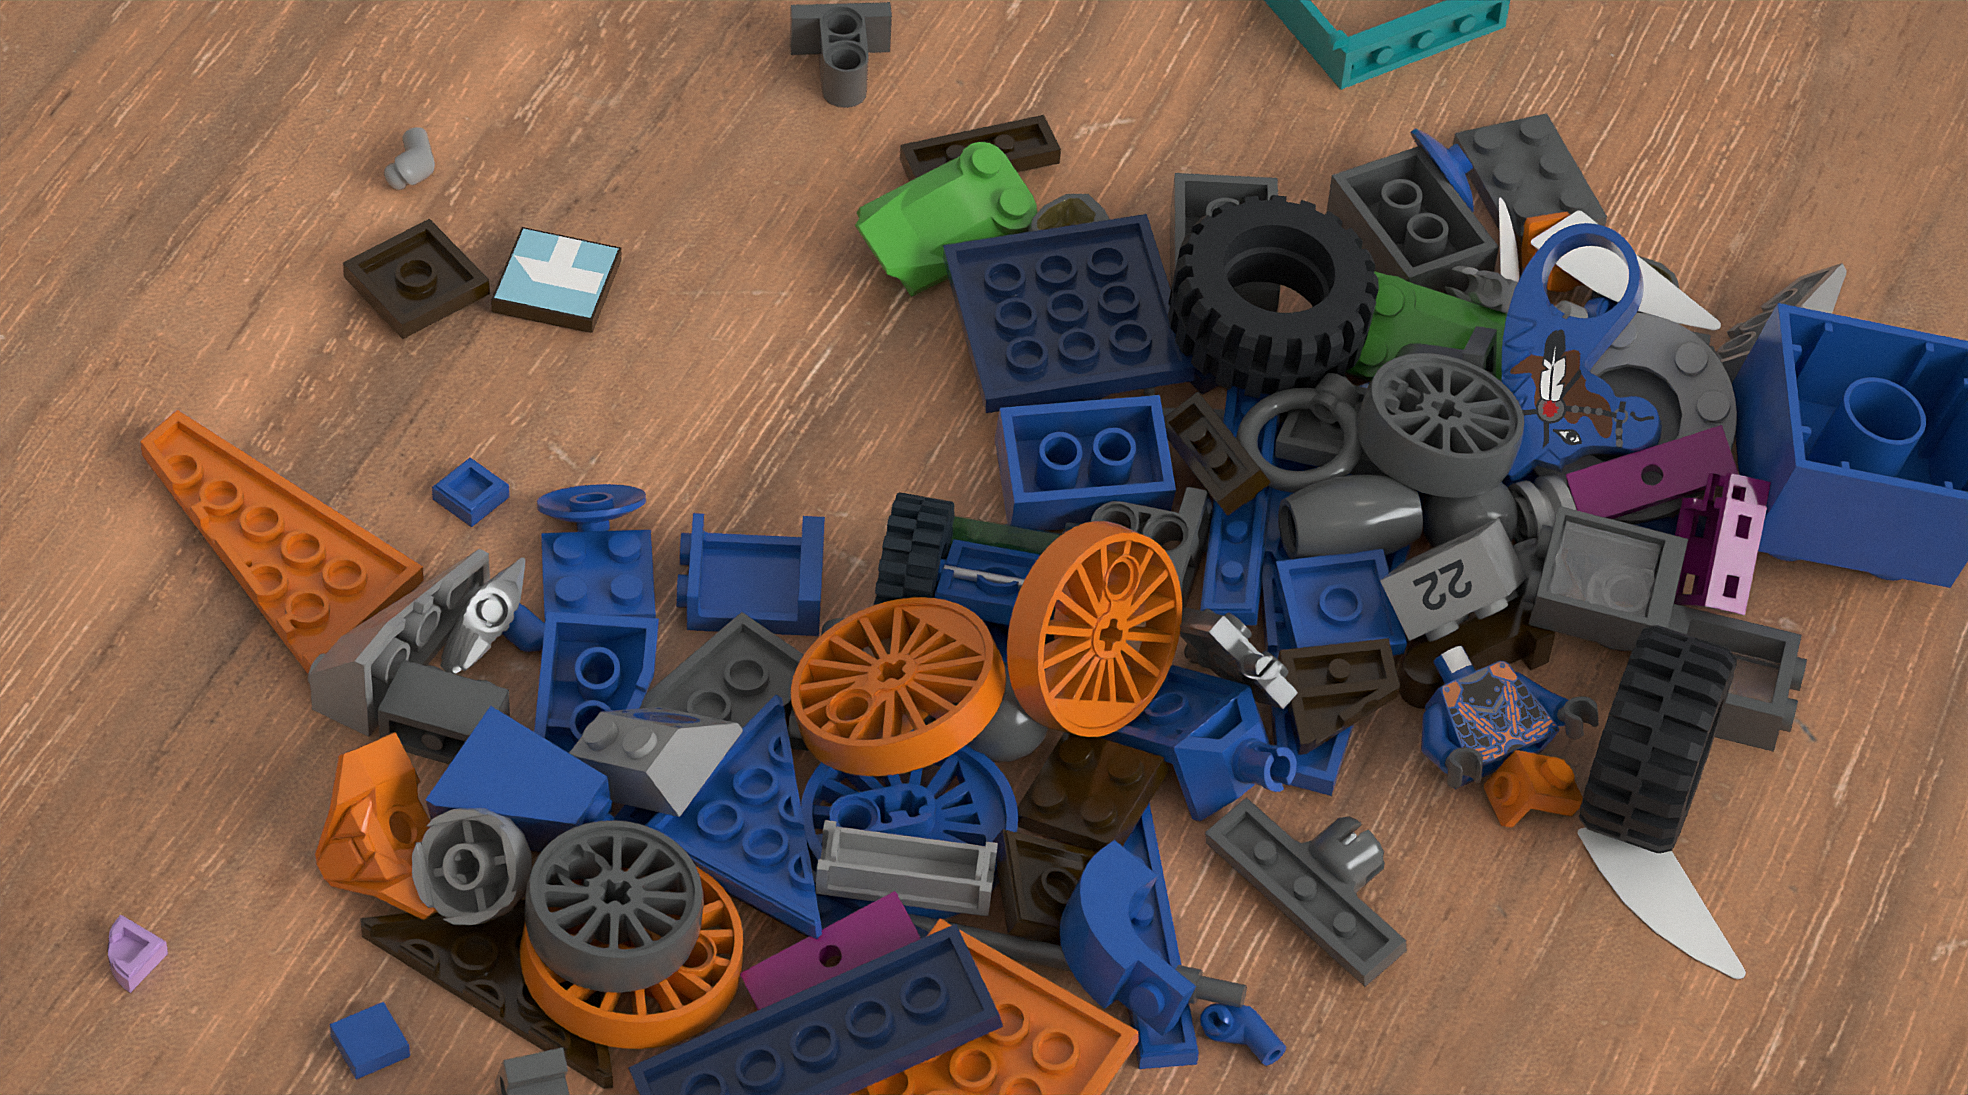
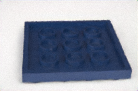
[943,214,1195,414]

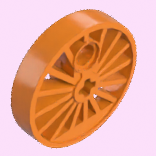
[1007,521,1182,737]
[791,597,1006,776]
[520,866,743,1049]

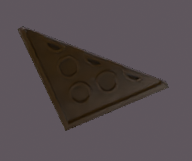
[360,899,613,1089]

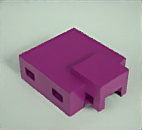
[1673,473,1771,615]

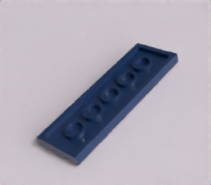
[628,924,1004,1095]

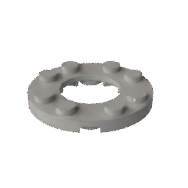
[1533,313,1737,525]

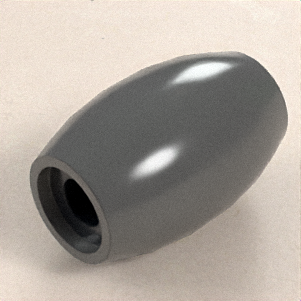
[1278,474,1423,559]

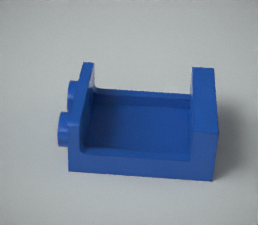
[676,513,825,636]

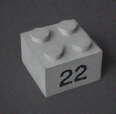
[1380,518,1528,642]

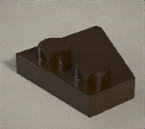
[1278,638,1400,755]

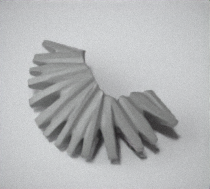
[440,558,525,674]

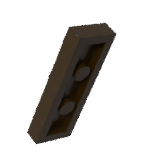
[899,115,1061,181]
[1164,392,1271,516]

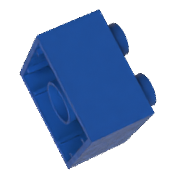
[1732,303,1968,588]

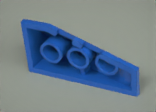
[534,611,659,753]

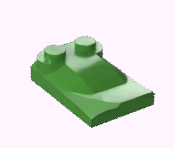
[855,142,1038,297]
[1345,271,1507,382]

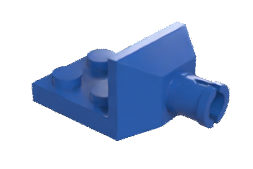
[1099,665,1297,821]

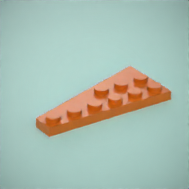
[140,410,424,674]

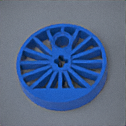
[801,729,1018,920]

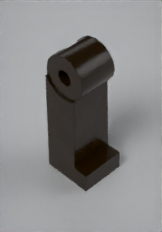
[1399,594,1556,709]

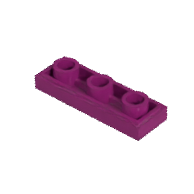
[1565,425,1739,519]
[740,891,921,1010]

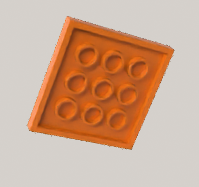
[849,919,1139,1095]

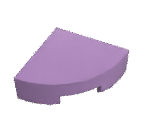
[108,914,168,993]

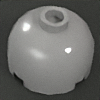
[412,808,532,925]

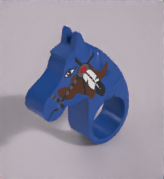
[1502,223,1662,482]

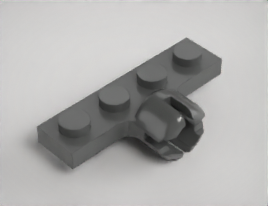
[1205,797,1407,987]

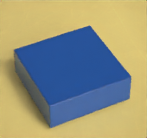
[432,458,509,527]
[329,1002,410,1080]

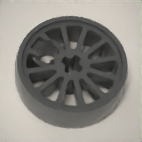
[1357,353,1524,498]
[524,821,704,993]

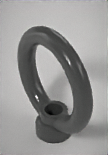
[1236,373,1364,493]

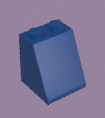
[425,706,615,852]

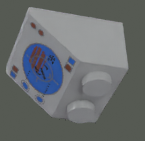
[569,707,743,817]

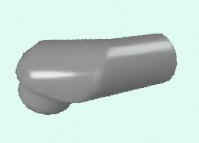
[384,127,435,190]

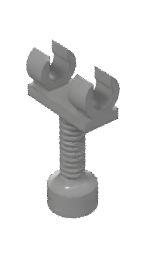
[1445,266,1588,319]

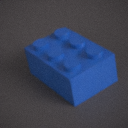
[995,395,1176,534]

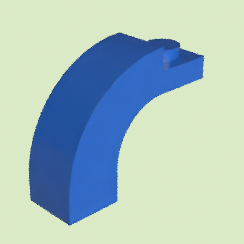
[1060,840,1196,1036]

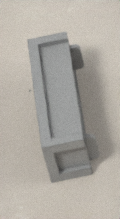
[815,820,998,916]

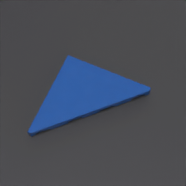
[645,695,822,940]

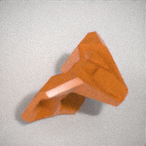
[315,732,438,920]

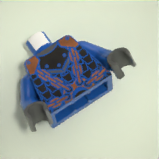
[1421,646,1599,789]

